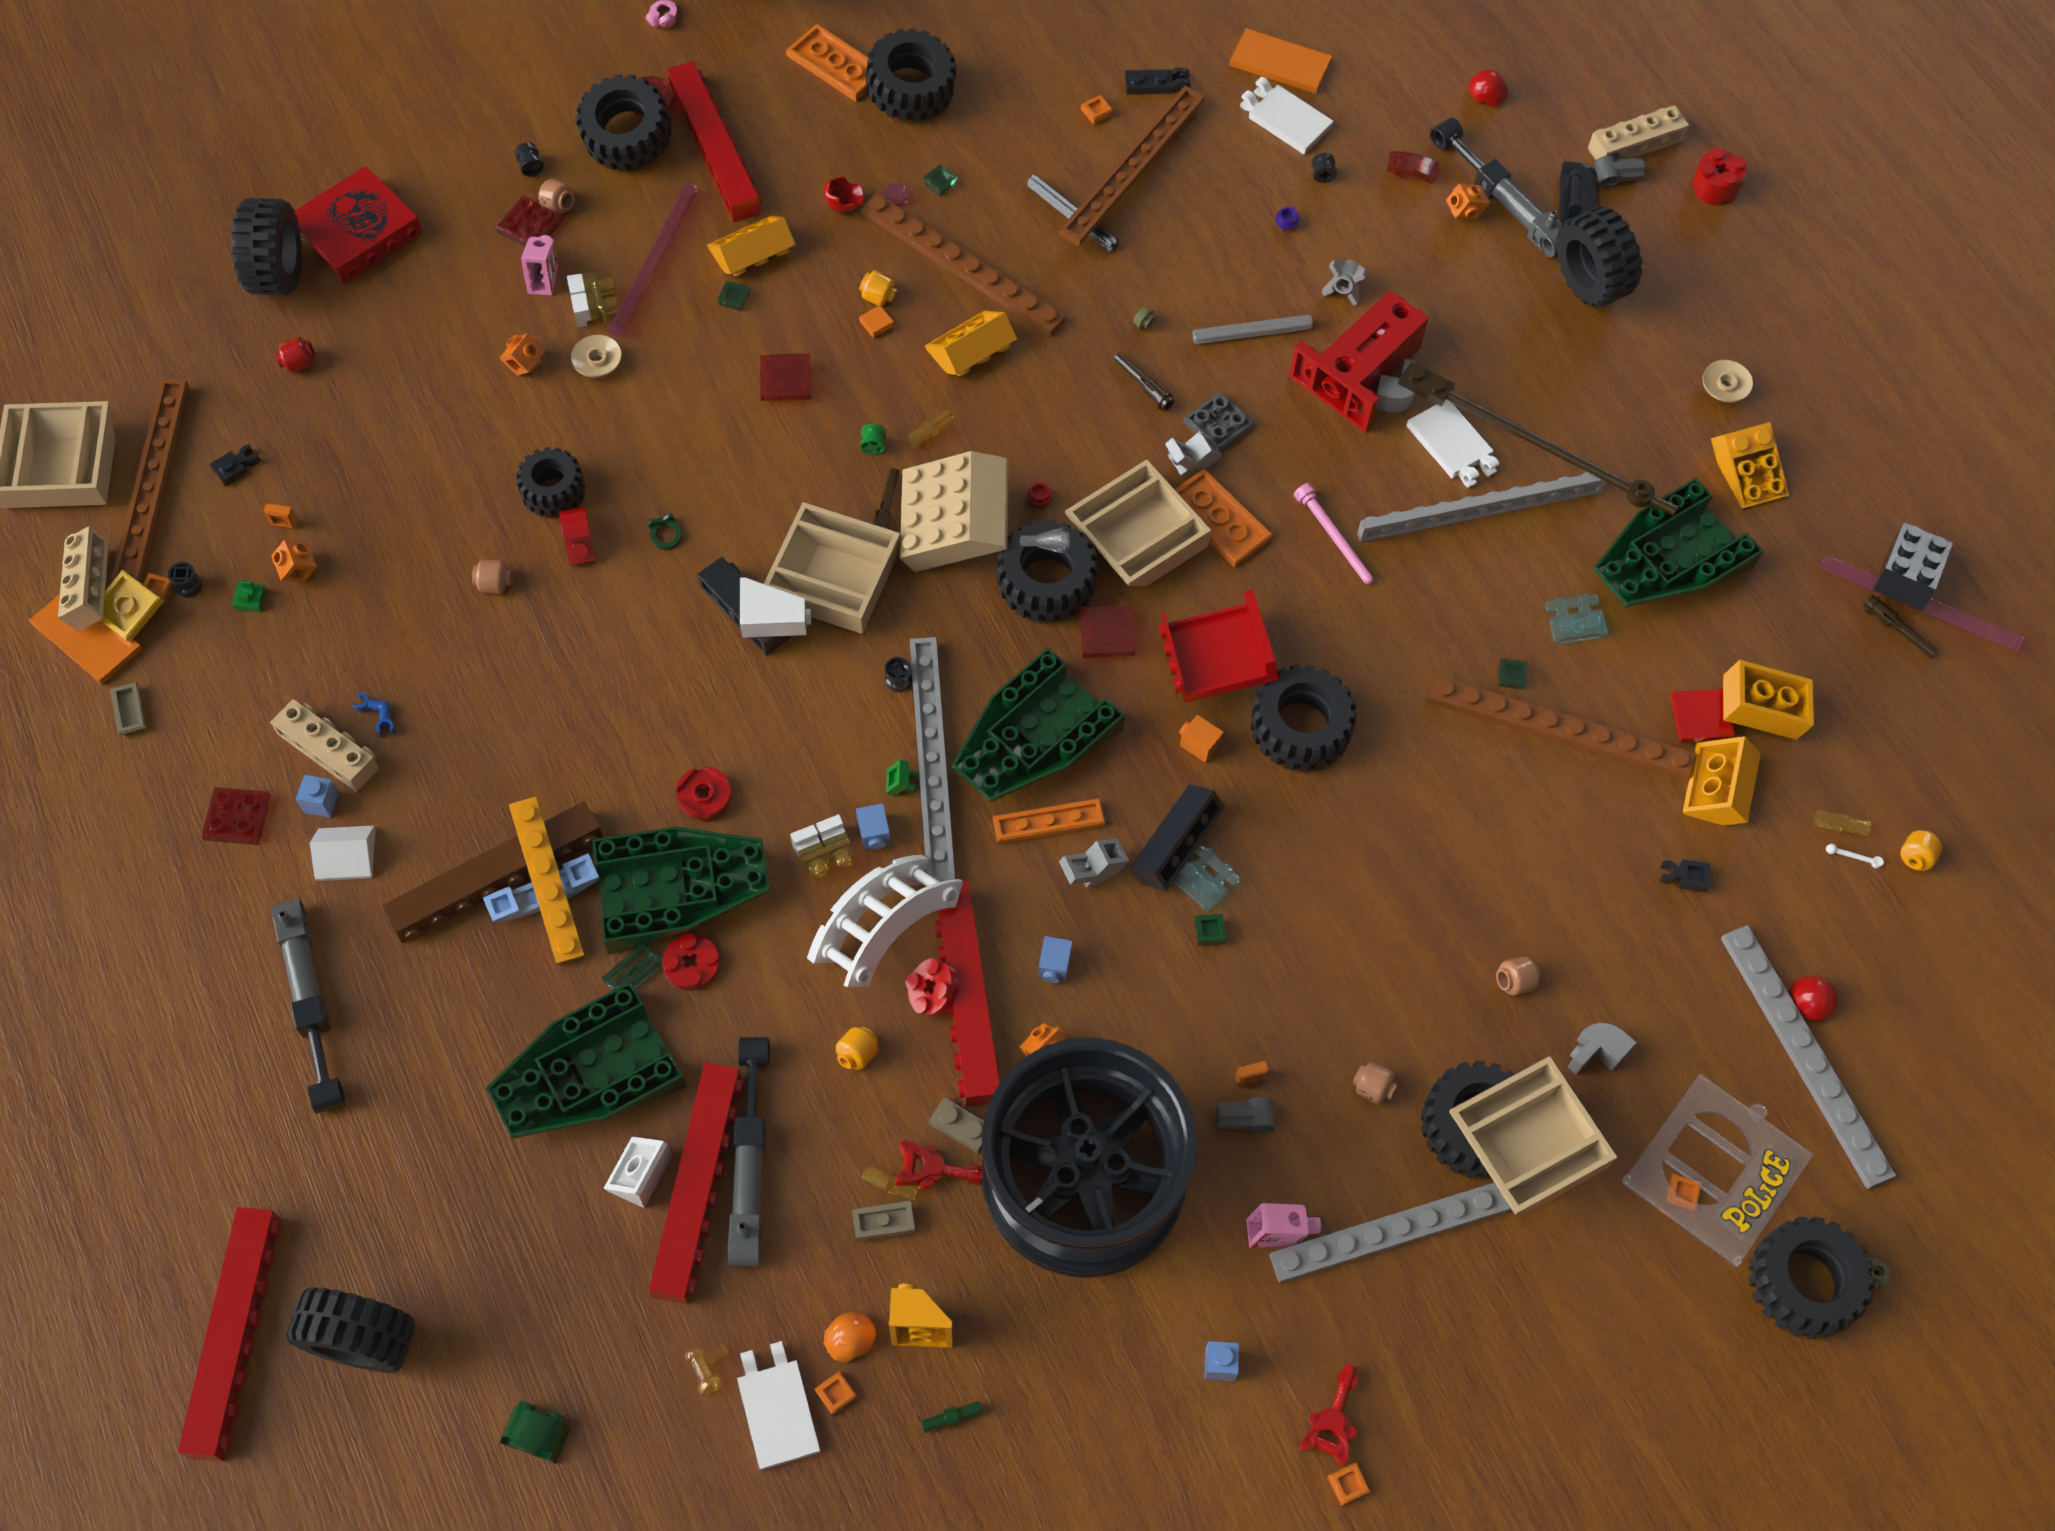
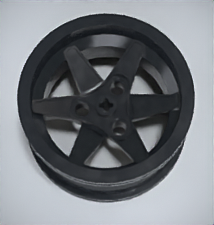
[982,1038,1197,1278]

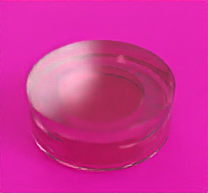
[884,183,908,207]

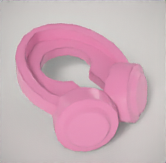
[645,0,677,28]

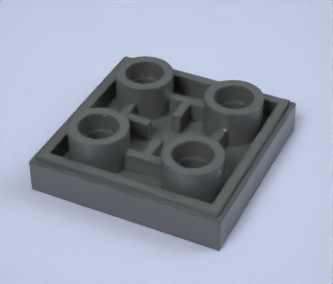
[1183,391,1255,452]

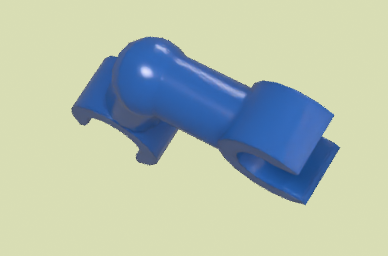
[352,692,396,737]

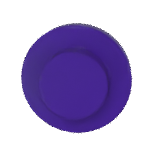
[1275,207,1300,230]

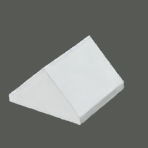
[310,826,375,881]
[604,1137,672,1208]

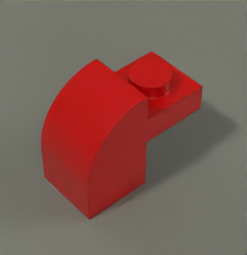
[559,506,596,565]

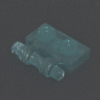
[1545,593,1608,644]
[1173,843,1241,913]

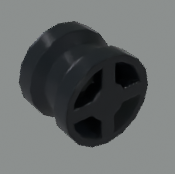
[1311,153,1337,183]

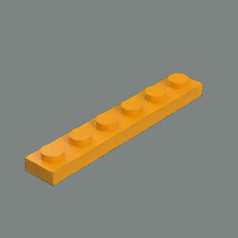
[508,796,584,965]

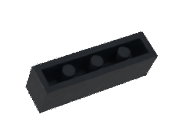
[697,557,790,656]
[1130,784,1225,891]

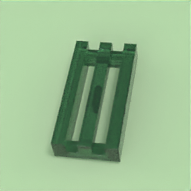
[601,943,662,991]

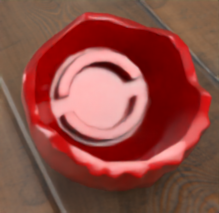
[1468,69,1508,107]
[823,176,865,213]
[1789,975,1838,1021]

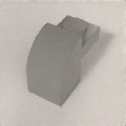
[1376,359,1417,413]
[1165,431,1223,477]
[1059,838,1129,888]
[1568,1023,1637,1074]

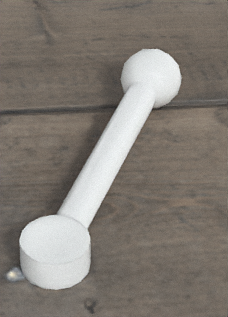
[1826,844,1884,868]

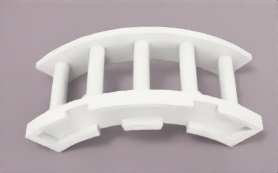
[807,855,963,987]

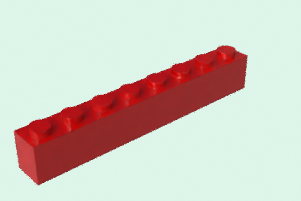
[666,61,762,222]
[934,881,999,1107]
[649,1062,744,1304]
[177,1207,282,1461]

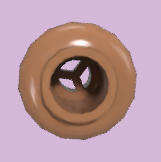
[538,179,575,214]
[472,559,513,594]
[1496,956,1540,996]
[1353,1062,1398,1105]

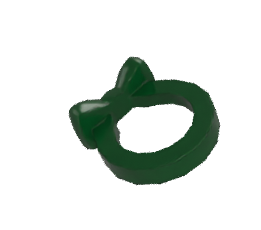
[648,513,682,550]

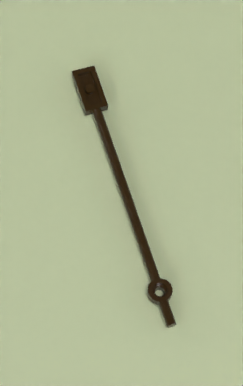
[1398,361,1678,516]

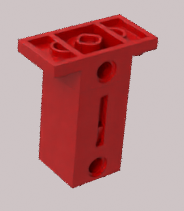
[1289,290,1429,433]

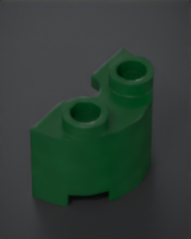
[499,1401,571,1464]

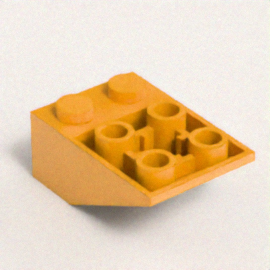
[1711,422,1789,509]

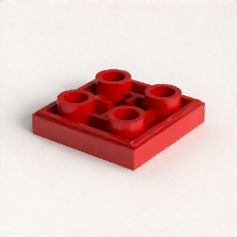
[1670,689,1735,743]

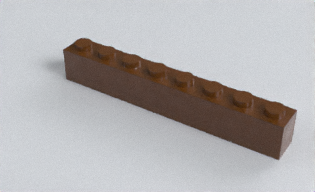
[381,801,603,943]

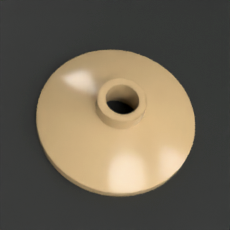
[571,335,622,377]
[1702,360,1753,402]

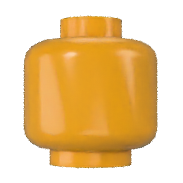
[859,270,897,307]
[1900,830,1943,871]
[836,1027,878,1070]

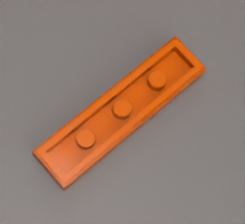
[993,798,1105,845]

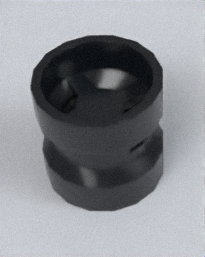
[514,142,544,177]
[168,562,202,598]
[885,657,912,692]

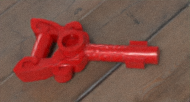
[895,1140,982,1190]
[1299,1364,1358,1467]

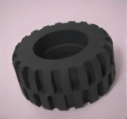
[866,28,957,122]
[576,74,672,171]
[231,198,302,295]
[1556,206,1643,307]
[997,520,1097,623]
[1250,665,1357,771]
[1421,1061,1515,1179]
[1749,1217,1875,1339]
[286,1287,416,1373]

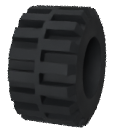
[516,447,586,518]

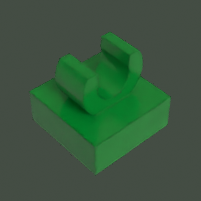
[232,581,267,612]
[886,759,917,796]

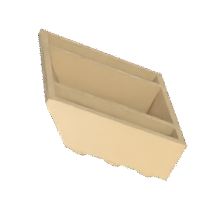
[0,401,116,508]
[900,451,1008,572]
[1065,459,1211,586]
[764,502,900,634]
[1449,1056,1617,1215]

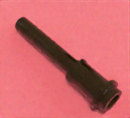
[1114,352,1175,411]
[873,468,899,529]
[1862,594,1938,658]

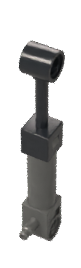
[1430,117,1562,257]
[271,898,346,1114]
[728,1037,770,1266]

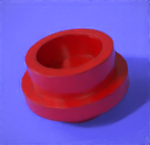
[1027,482,1052,507]

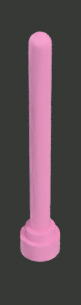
[1294,483,1373,584]

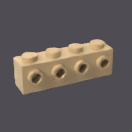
[1588,105,1689,160]
[58,526,109,631]
[270,699,379,792]

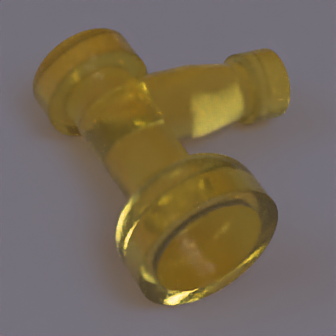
[685,1343,729,1396]

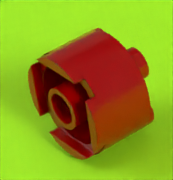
[1692,147,1747,206]

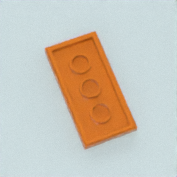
[786,24,868,102]
[1229,28,1332,94]
[1174,468,1273,568]
[29,594,143,685]

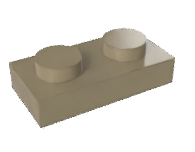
[928,1097,984,1154]
[852,1201,915,1241]

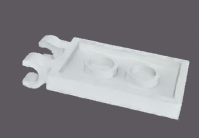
[1240,77,1333,155]
[1407,400,1500,488]
[737,1341,821,1471]

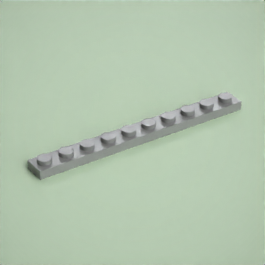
[1357,472,1606,542]
[910,637,955,882]
[1721,925,1896,1190]
[1269,1182,1512,1284]

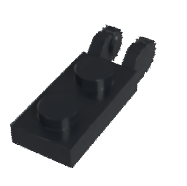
[1125,67,1191,94]

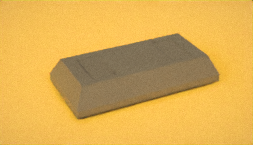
[110,682,146,736]

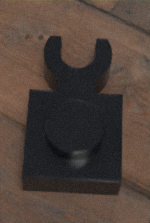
[209,444,260,487]
[1660,859,1710,893]

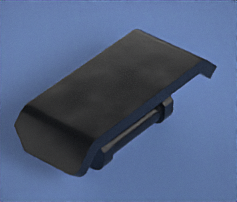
[1559,161,1597,224]

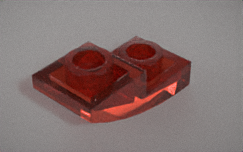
[1387,151,1439,184]

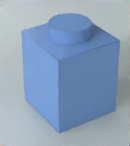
[296,775,339,818]
[856,803,890,850]
[1038,936,1072,983]
[1204,1341,1239,1382]

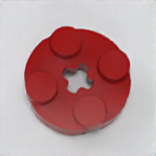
[676,767,732,822]
[662,933,720,991]
[905,958,959,1016]

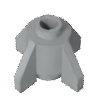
[1321,260,1367,306]

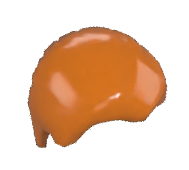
[823,1312,876,1364]

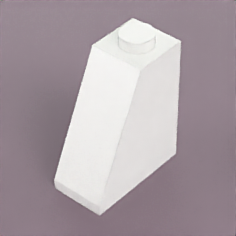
[740,578,811,637]

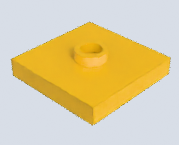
[100,570,164,642]

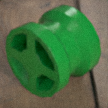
[860,424,886,455]

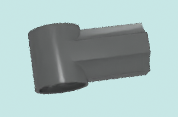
[1594,155,1645,188]
[1217,1097,1275,1133]

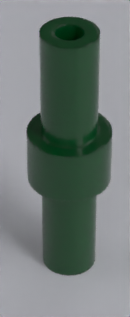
[921,1401,983,1433]

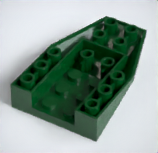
[1593,477,1764,607]
[952,647,1125,802]
[592,827,770,954]
[485,981,687,1139]

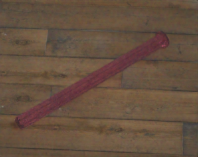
[607,183,697,338]
[1819,555,2025,654]

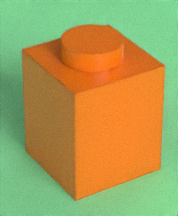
[1179,715,1224,763]

